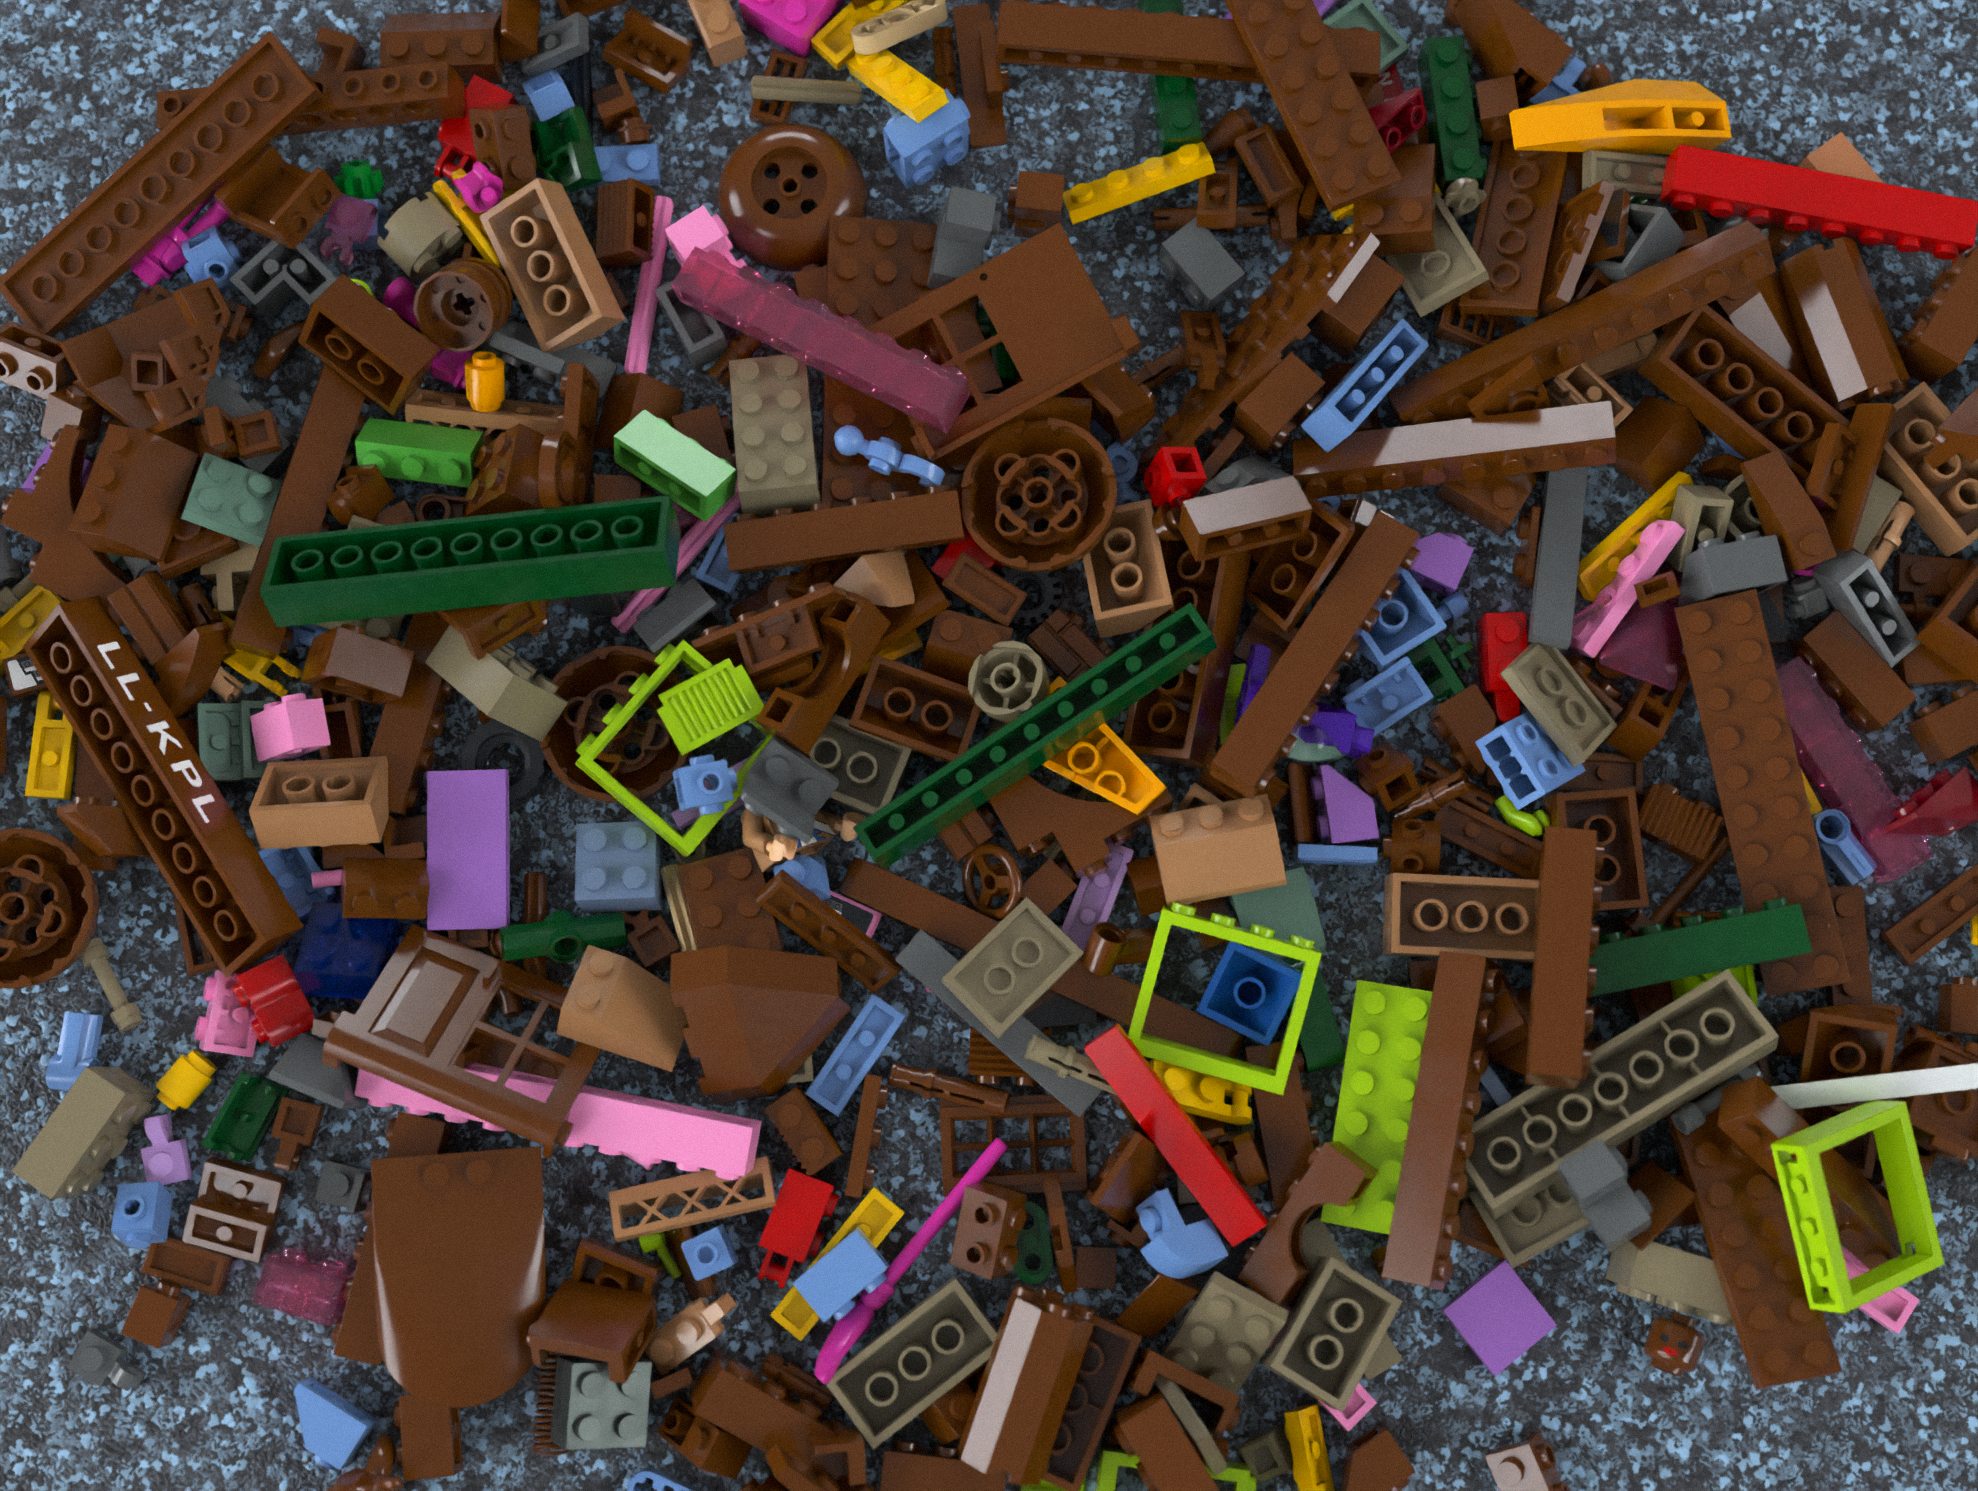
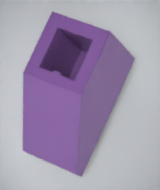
[1310,765,1379,846]

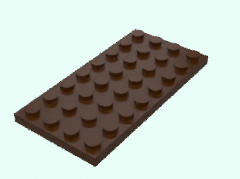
[820,215,978,522]

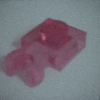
[320,194,378,266]

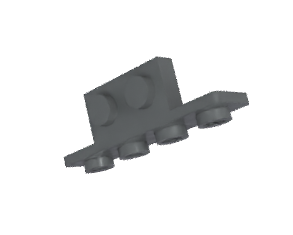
[477,319,618,399]

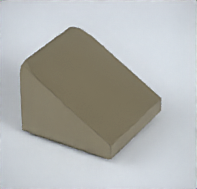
[1238,1424,1294,1484]

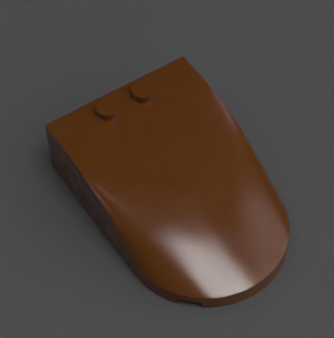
[371,1146,546,1408]

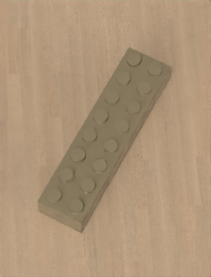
[1464,969,1779,1219]

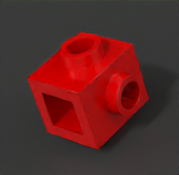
[1143,447,1207,508]

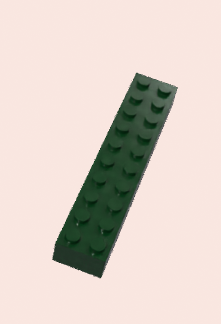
[259,495,681,627]

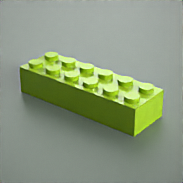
[1320,980,1433,1234]

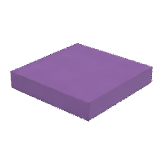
[1440,1259,1557,1376]

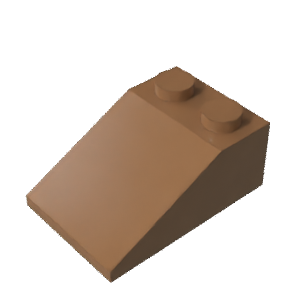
[556,945,687,1072]

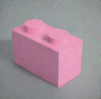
[250,693,331,763]

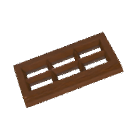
[939,1094,1088,1197]

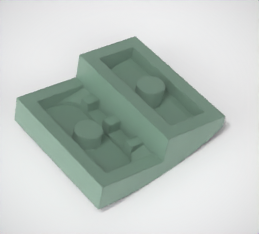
[195,700,284,783]
[1229,864,1326,959]

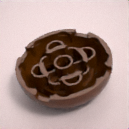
[717,123,867,272]
[961,418,1117,572]
[539,646,691,803]
[0,828,99,989]

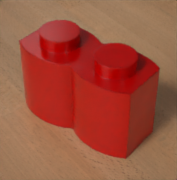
[231,953,316,1048]

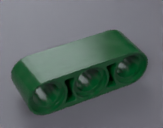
[1283,957,1346,1074]

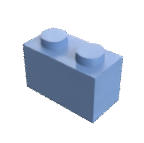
[793,1227,890,1322]

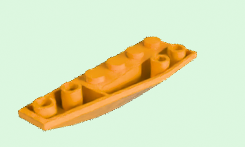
[1509,79,1732,155]

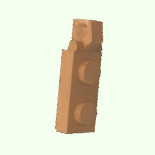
[644,1292,737,1376]

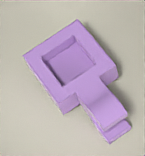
[141,1114,193,1185]

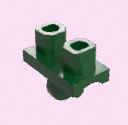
[1405,634,1475,700]

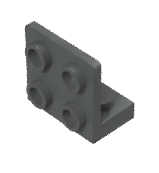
[741,735,839,844]

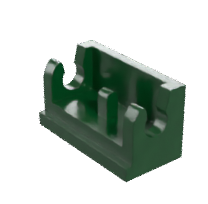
[201,1072,290,1162]

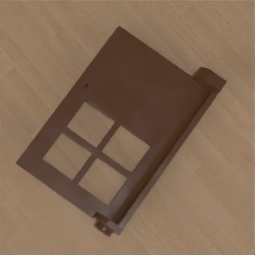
[864,222,1142,462]
[322,924,602,1158]

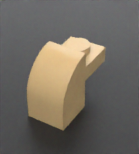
[201,540,259,619]

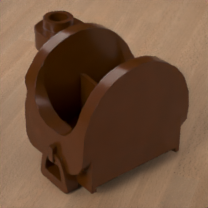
[1885,1037,1978,1166]

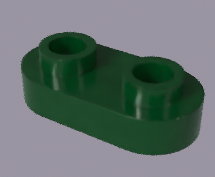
[1014,1200,1053,1283]

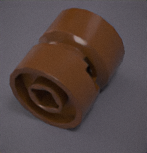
[1211,1130,1270,1188]

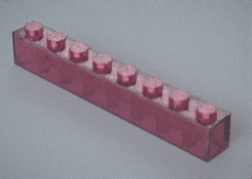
[672,246,970,434]

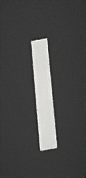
[1770,1063,1978,1109]

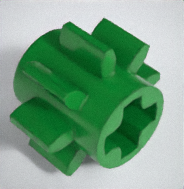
[333,160,384,200]

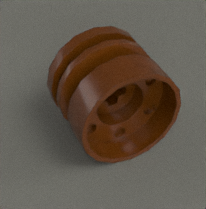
[413,257,513,352]

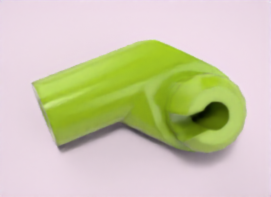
[1494,794,1551,837]

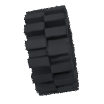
[999,565,1062,632]

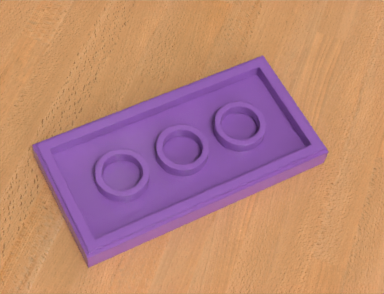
[427,769,510,930]

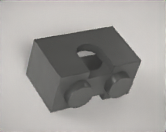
[655,272,728,370]

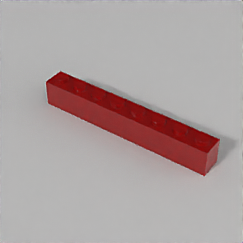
[1660,144,1978,260]

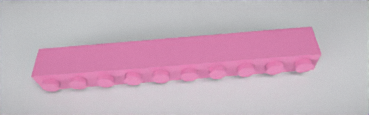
[354,1063,762,1180]

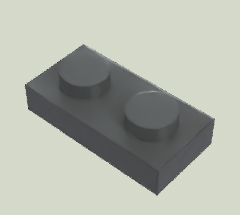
[522,12,589,78]

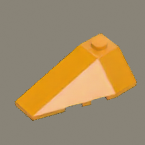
[1042,676,1167,815]

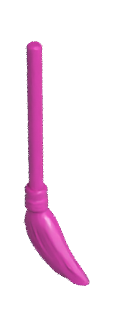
[814,1138,1008,1384]

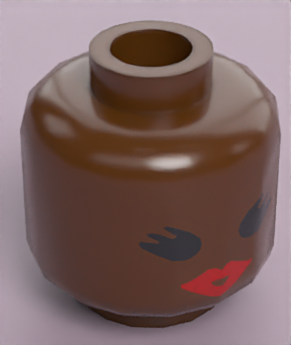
[1644,1312,1705,1377]

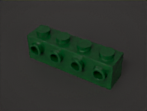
[1417,35,1487,198]

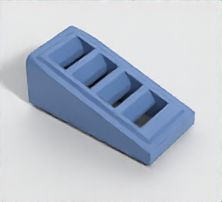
[521,68,575,121]

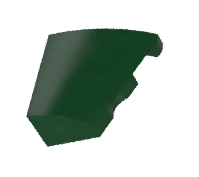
[530,107,603,192]

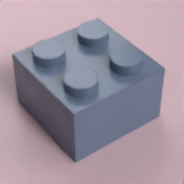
[575,821,663,913]

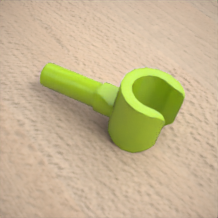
[639,1232,682,1279]

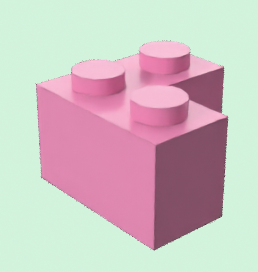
[664,205,754,318]

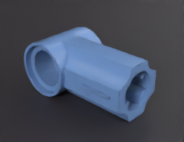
[1812,809,1878,886]
[46,1011,104,1091]

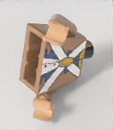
[740,809,866,872]

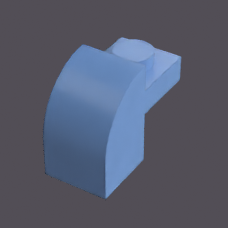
[1135,1188,1229,1279]

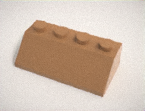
[479,178,626,353]

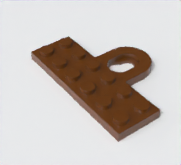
[538,363,600,608]

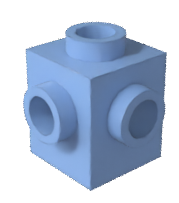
[181,225,245,291]
[672,755,738,815]

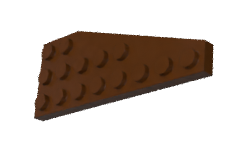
[1137,232,1380,481]

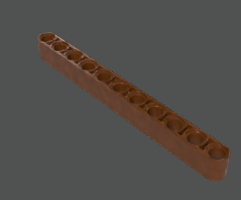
[837,856,1246,1059]

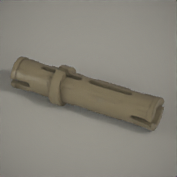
[1024,1034,1118,1096]

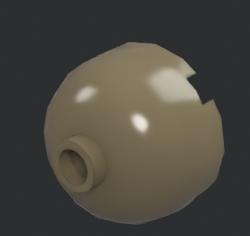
[968,640,1050,723]

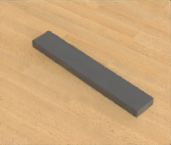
[1528,466,1588,649]
[895,929,1102,1118]

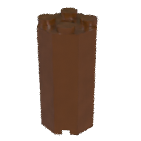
[1776,237,1910,416]
[958,1284,1096,1485]

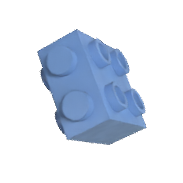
[883,88,971,189]
[1475,711,1586,810]

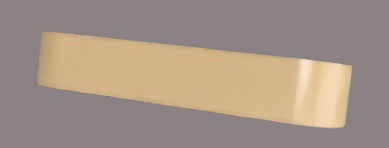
[851,0,948,55]

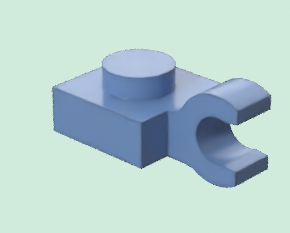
[1525,56,1586,107]

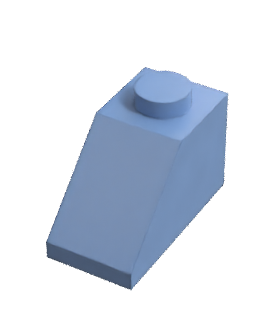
[294,1377,378,1470]

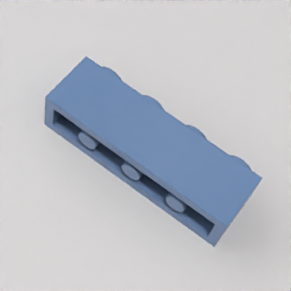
[1300,318,1429,453]

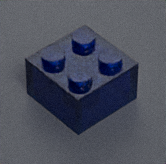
[294,902,402,999]

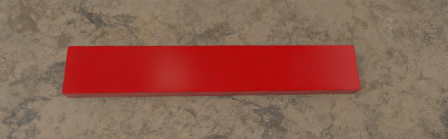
[1083,1023,1267,1247]

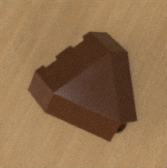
[58,277,231,434]
[670,945,852,1103]

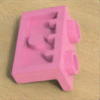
[194,970,257,1057]

